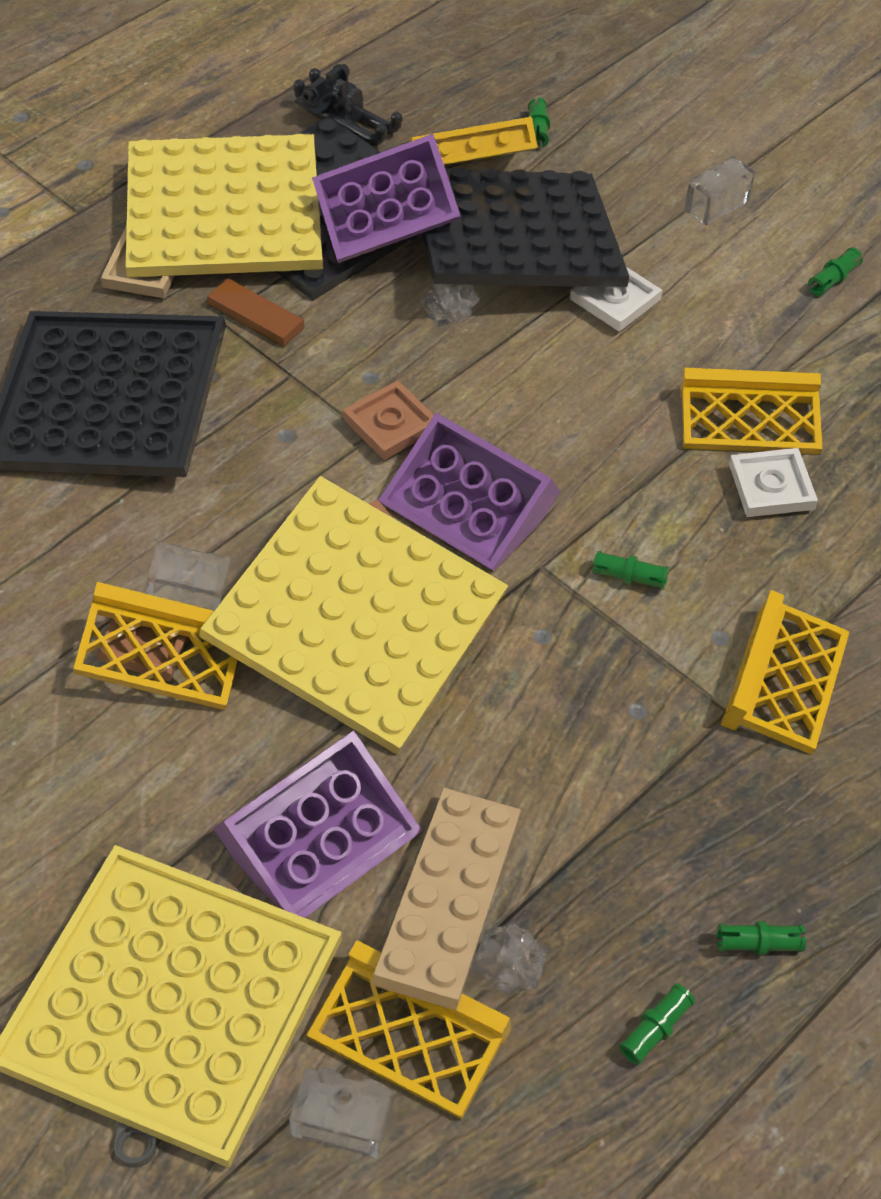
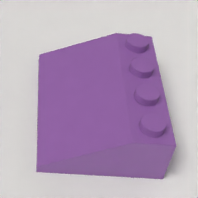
[312,134,461,263]
[379,413,561,571]
[213,731,422,918]

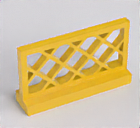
[410,117,538,166]
[680,367,823,455]
[73,582,237,710]
[721,590,850,755]
[307,940,511,1120]

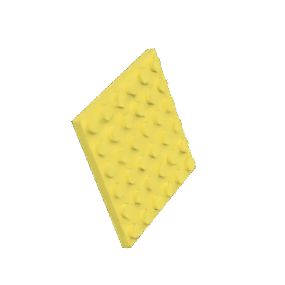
[126,134,323,277]
[199,476,508,755]
[0,845,342,1168]

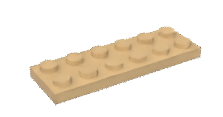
[372,788,521,1010]

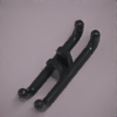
[293,68,403,146]

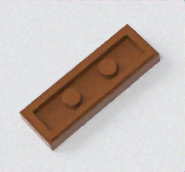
[207,278,304,346]

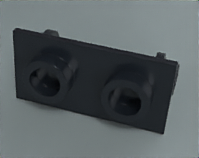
[295,64,356,116]

